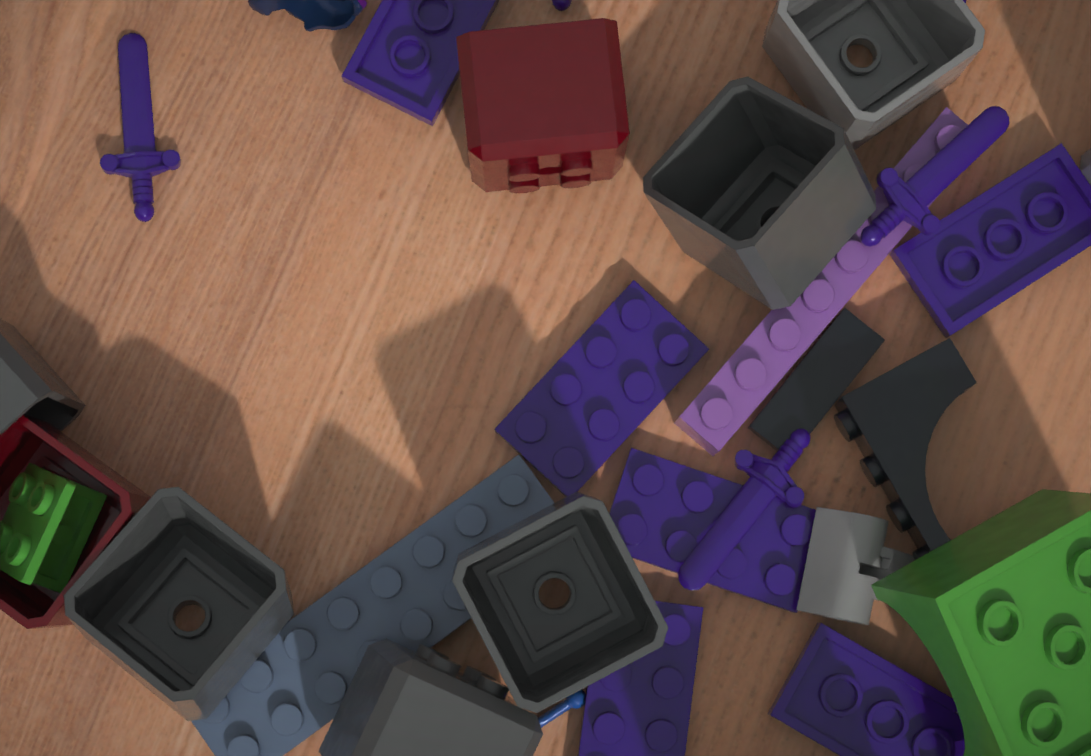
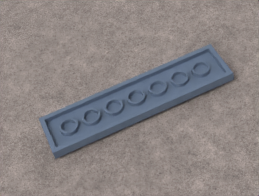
[191,455,554,756]

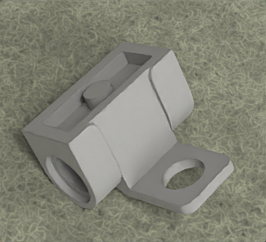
[797,507,915,625]

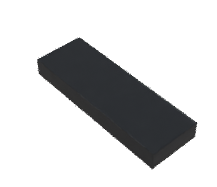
[748,308,885,451]

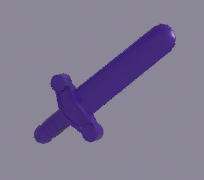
[100,33,181,222]
[860,106,1009,247]
[678,428,811,591]

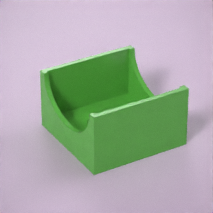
[871,489,1091,756]

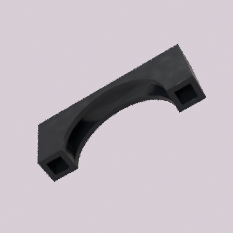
[834,338,977,560]

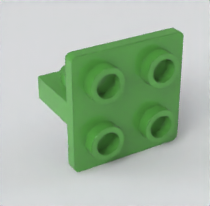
[0,463,107,593]

